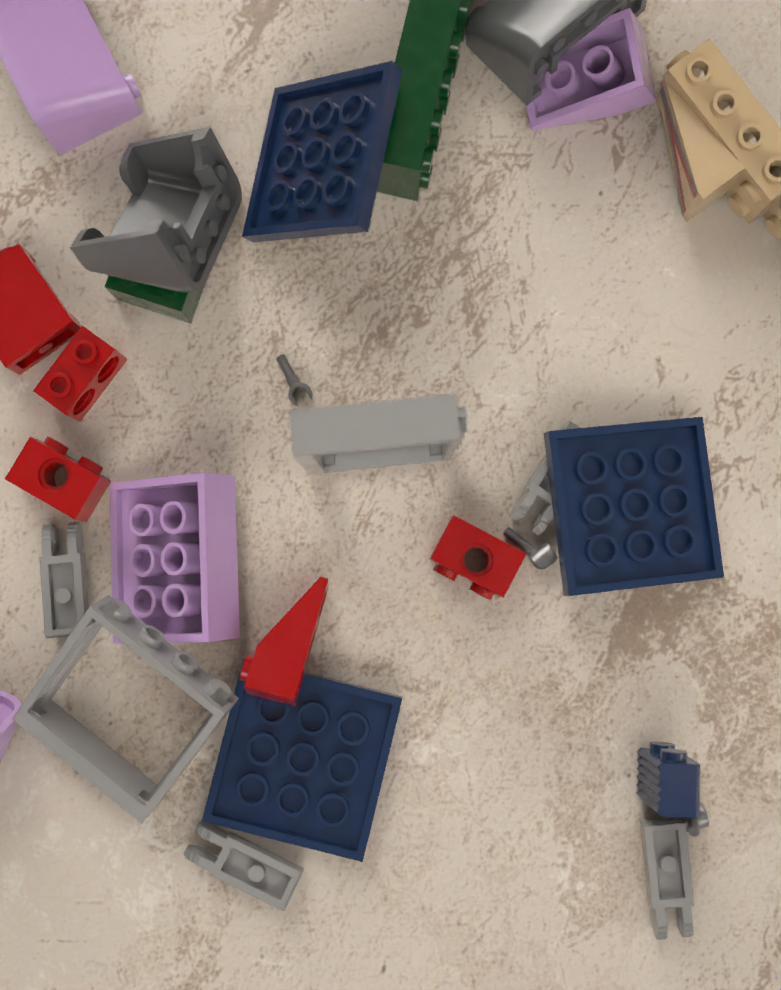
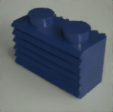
[636,742,700,818]

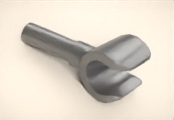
[276,354,312,407]
[503,527,557,570]
[683,802,709,837]

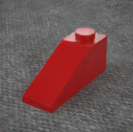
[240,577,328,706]

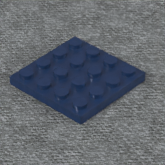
[242,61,403,242]
[543,417,724,596]
[202,657,402,862]

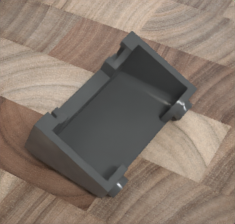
[466,0,647,106]
[70,126,242,293]

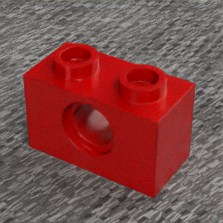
[5,436,111,522]
[429,515,526,601]

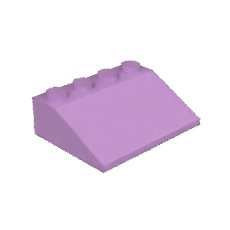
[110,473,240,643]

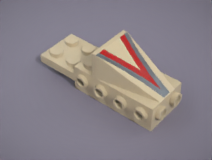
[655,38,781,239]

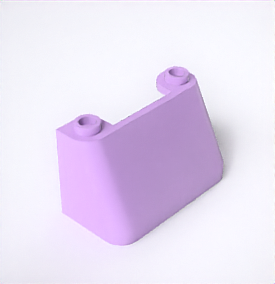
[0,0,143,155]

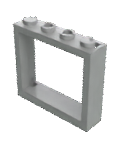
[289,394,468,475]
[12,595,239,823]

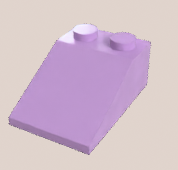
[526,8,656,130]

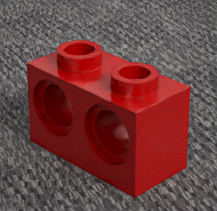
[33,325,128,422]

